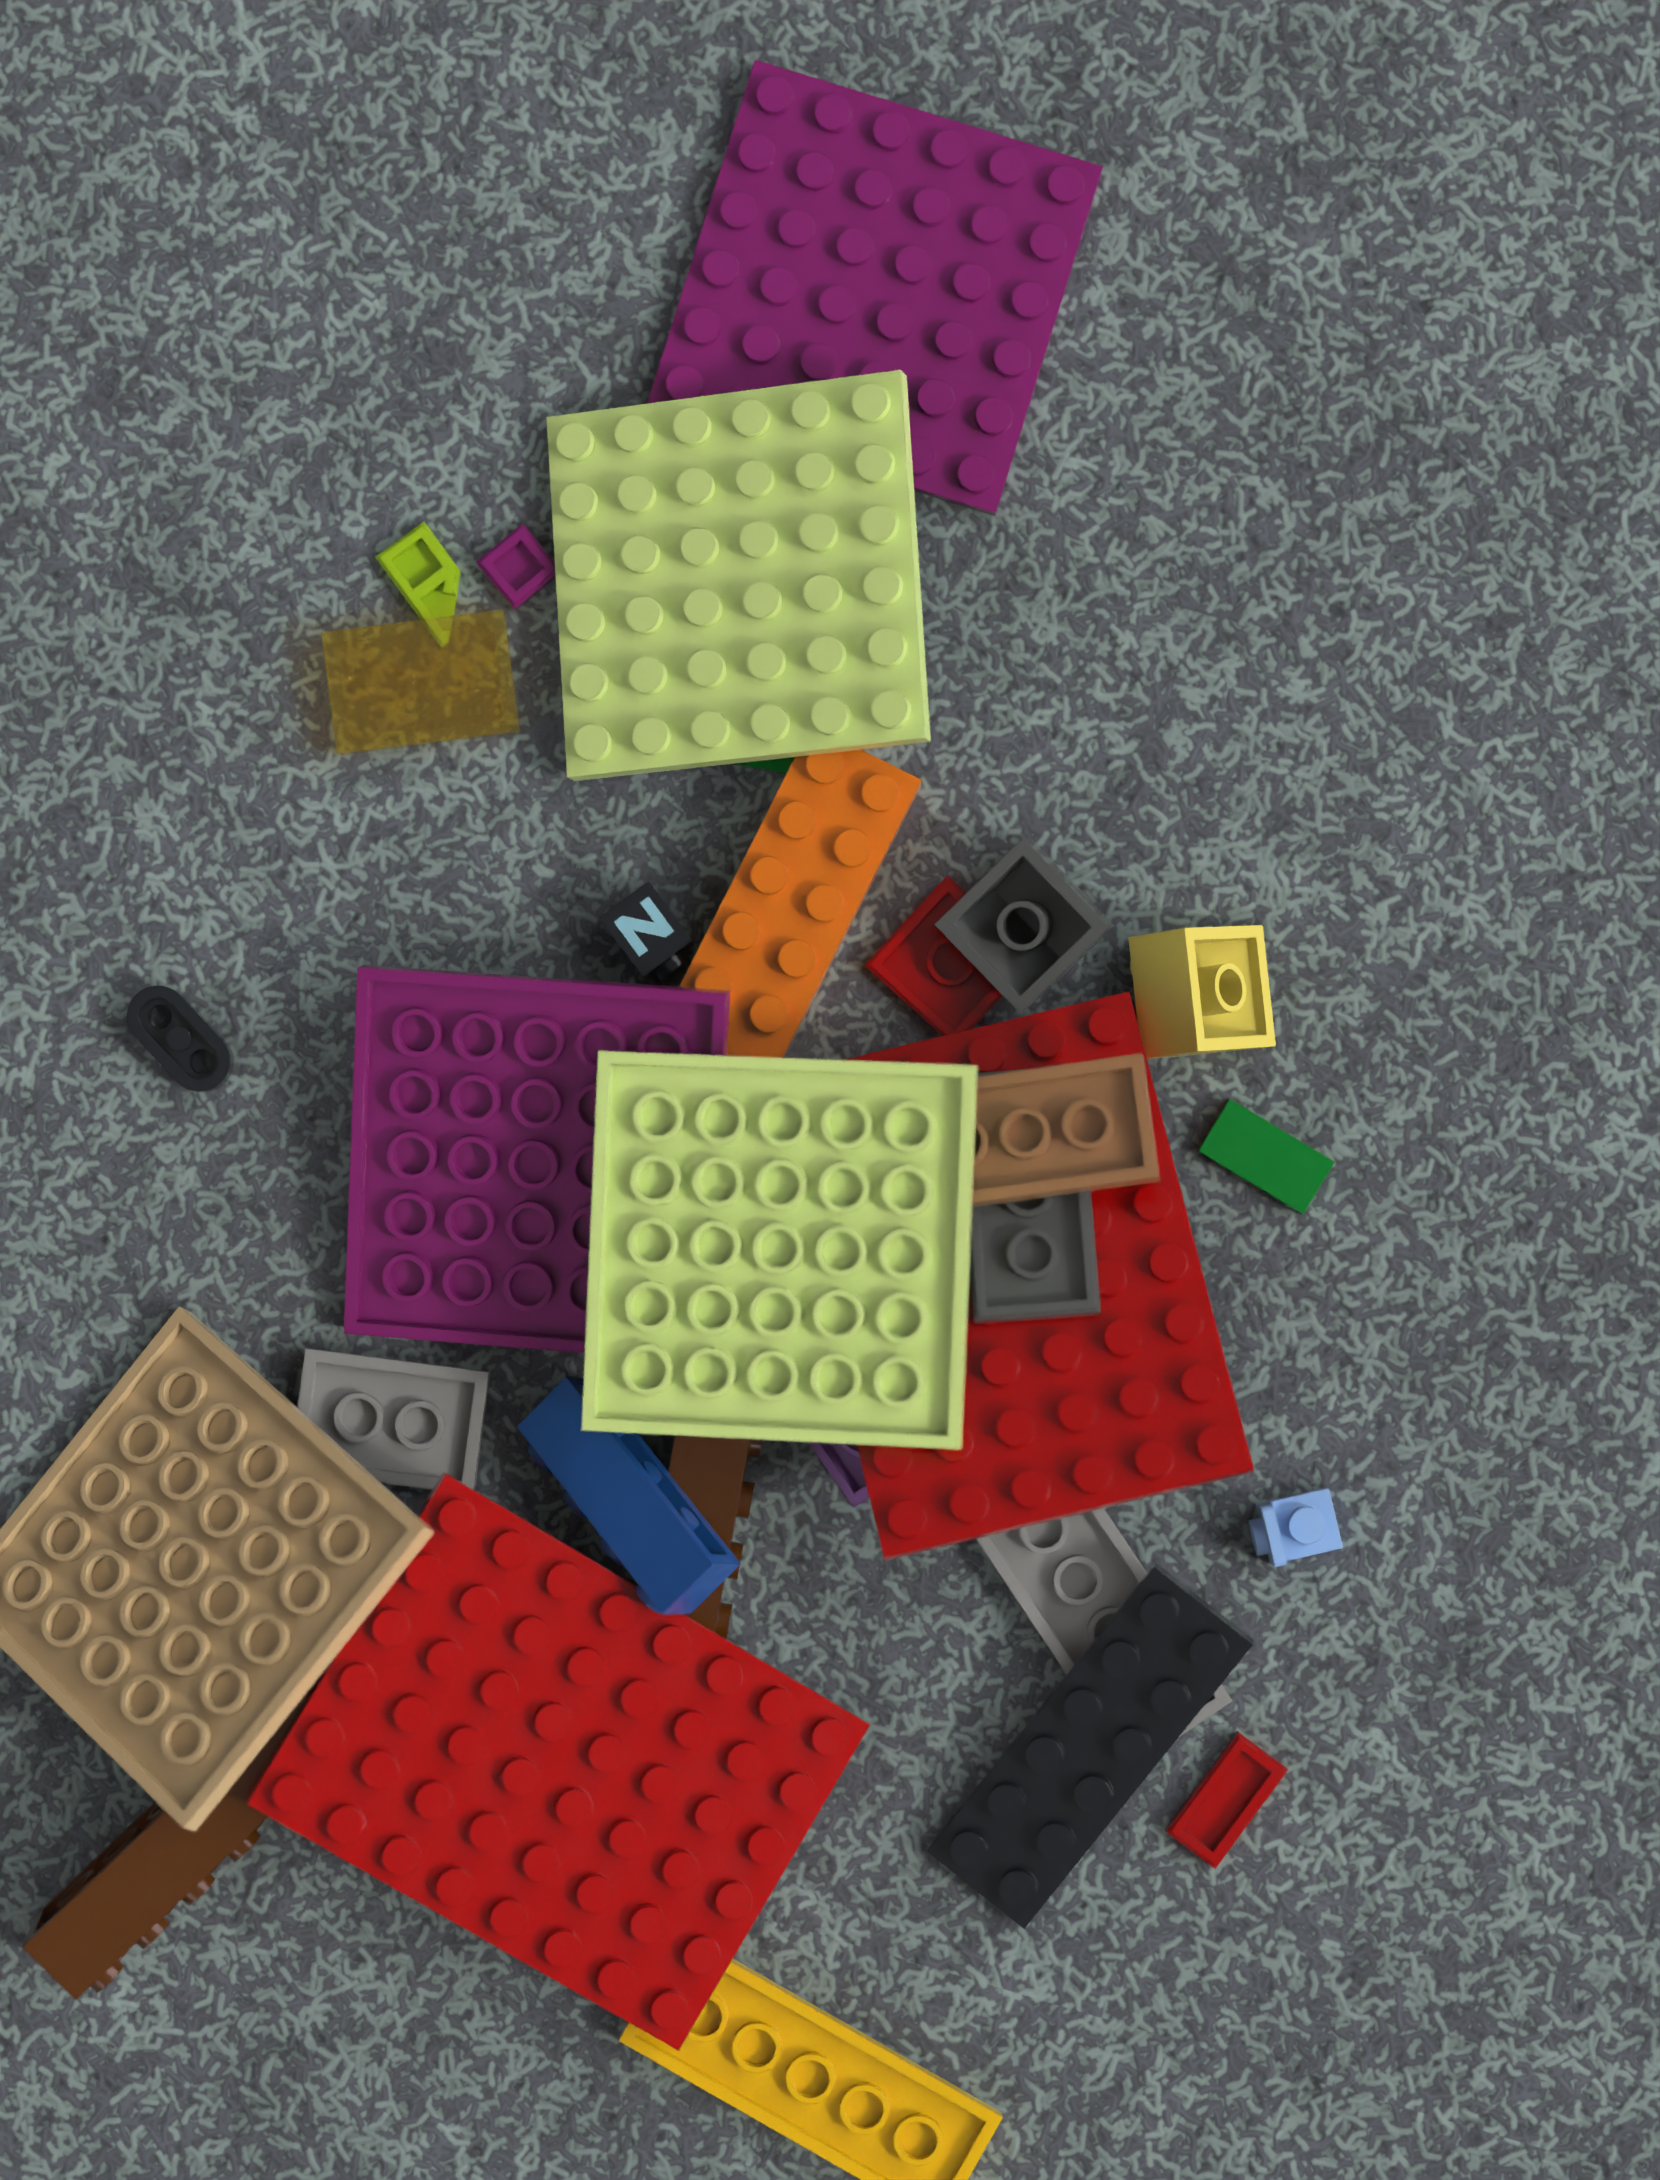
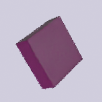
[476,524,556,611]

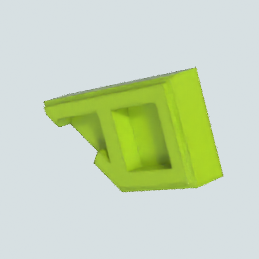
[375,522,461,649]

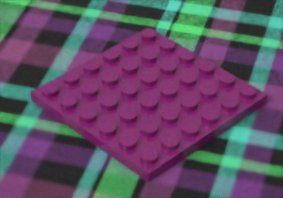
[647,59,1103,516]
[344,965,730,1353]

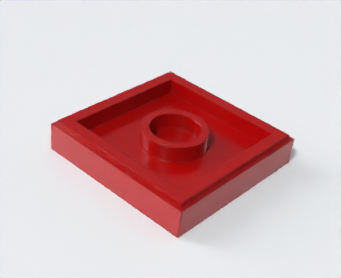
[865,875,1003,1036]

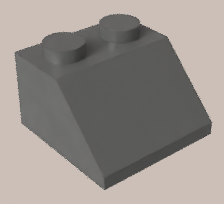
[934,838,1115,1013]

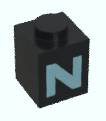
[599,881,694,982]

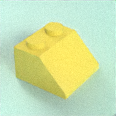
[1128,925,1276,1059]

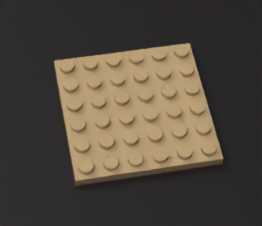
[0,1306,435,1832]

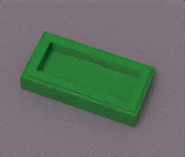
[1197,1099,1335,1215]

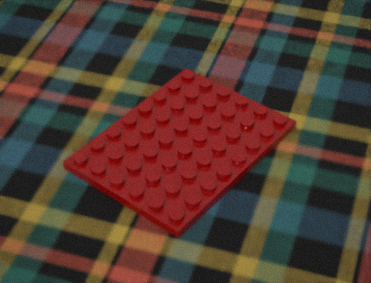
[843,991,1254,1561]
[246,1472,870,2051]

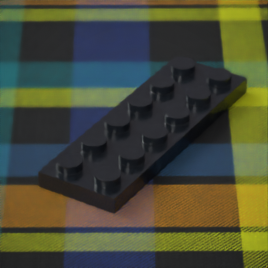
[927,1563,1254,1929]

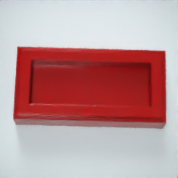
[1165,1731,1288,1869]

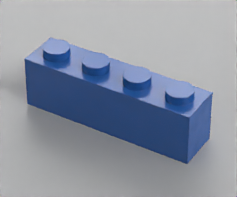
[517,1377,741,1615]

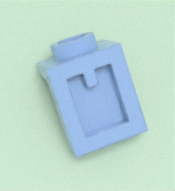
[1248,1487,1343,1567]

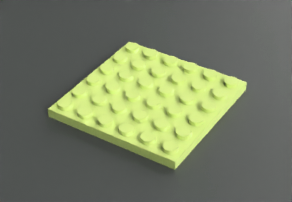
[546,370,931,781]
[582,1051,978,1449]

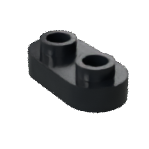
[127,986,234,1092]

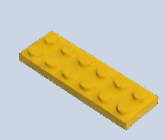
[619,1959,1003,2180]

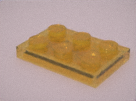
[321,609,521,756]

